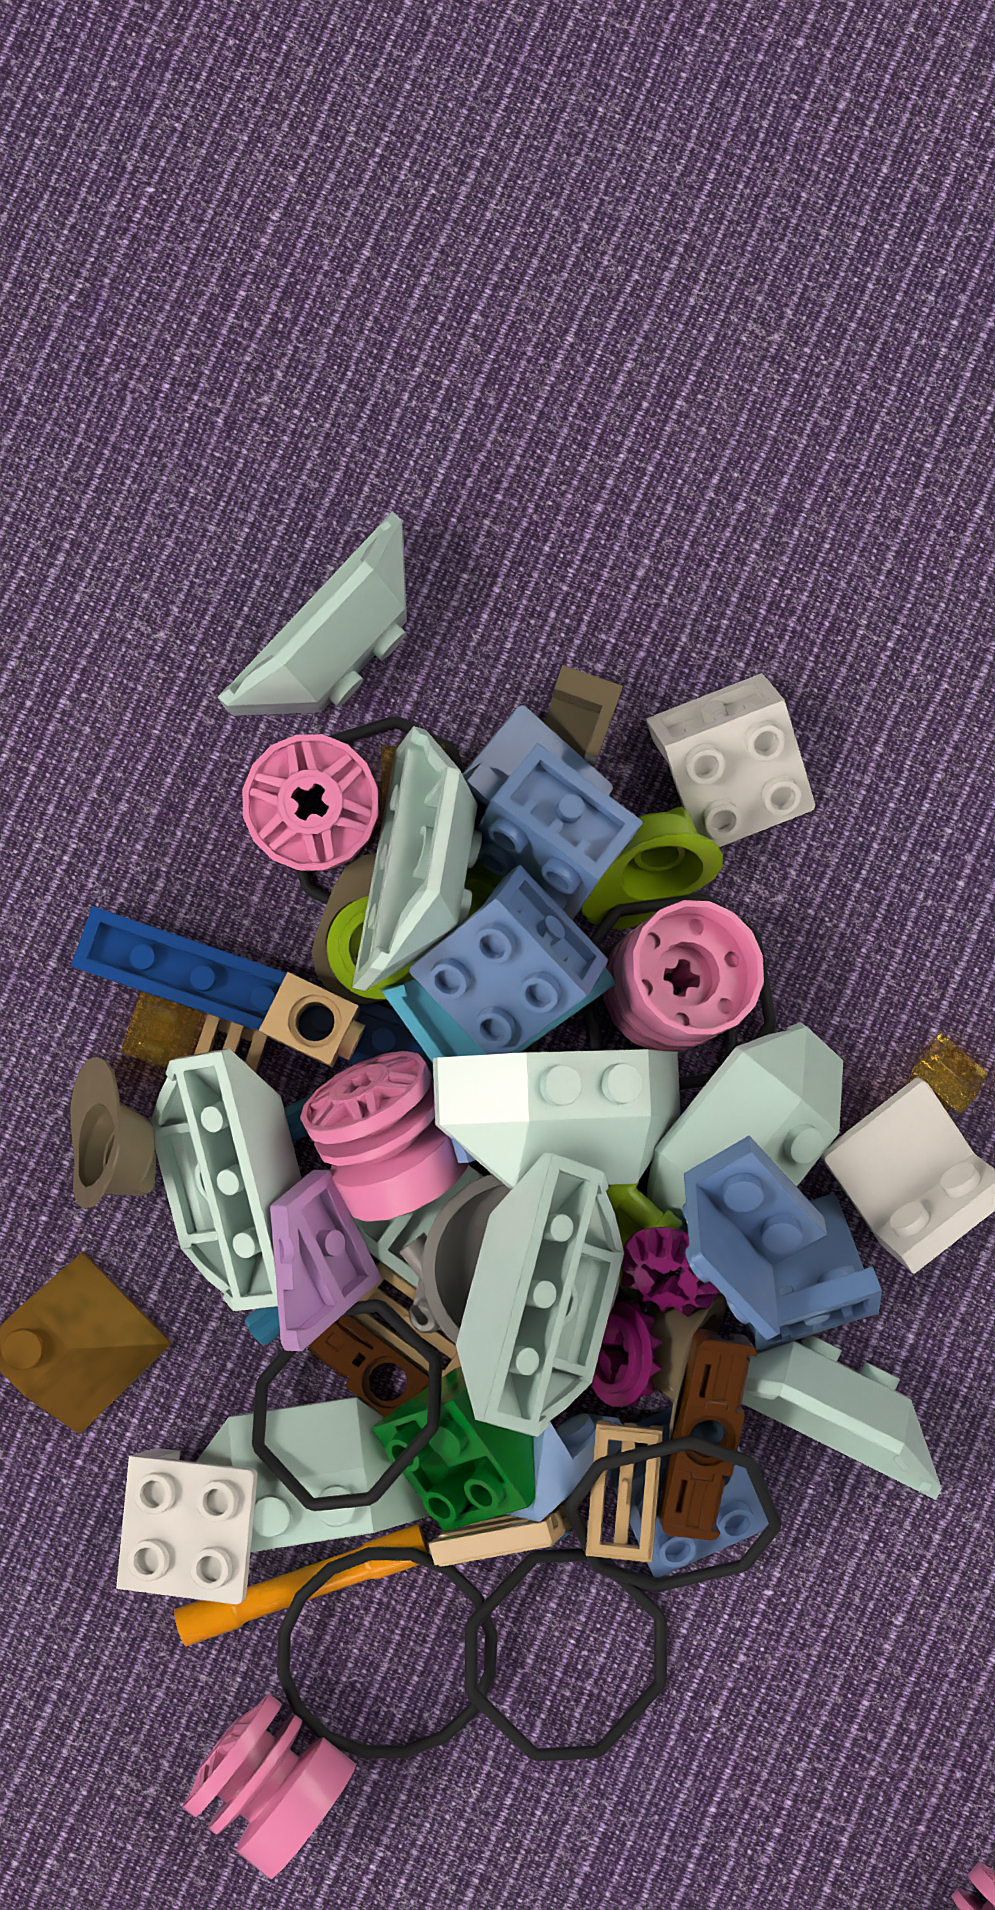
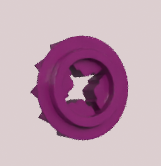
[621,1227,719,1317]
[591,1301,663,1407]

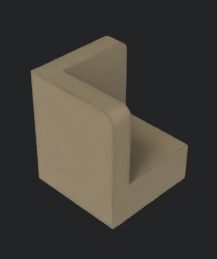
[544,665,623,767]

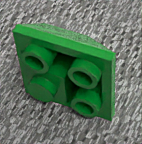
[371,1367,535,1532]

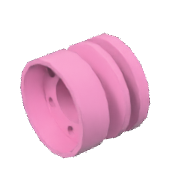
[242,734,380,871]
[603,900,764,1053]
[300,1051,469,1222]
[182,1693,357,1879]

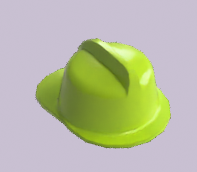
[581,807,723,929]

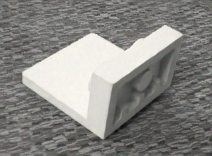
[646,673,815,847]
[821,1077,995,1274]
[116,1448,258,1604]

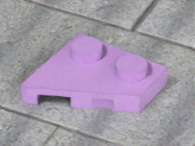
[270,1170,382,1351]

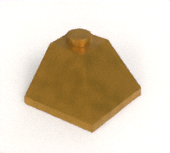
[0,1252,173,1435]

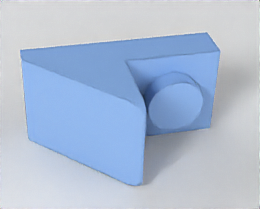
[506,1413,622,1522]

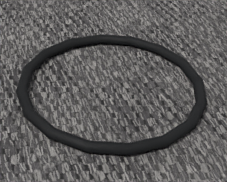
[277,1547,498,1759]

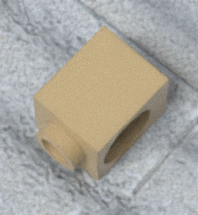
[259,972,366,1068]

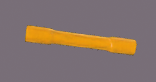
[174,1523,430,1647]

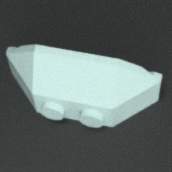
[218,511,407,716]
[352,726,482,991]
[647,1022,843,1233]
[151,1048,302,1311]
[433,1049,681,1189]
[456,1152,624,1437]
[742,1335,942,1500]
[196,1396,430,1552]

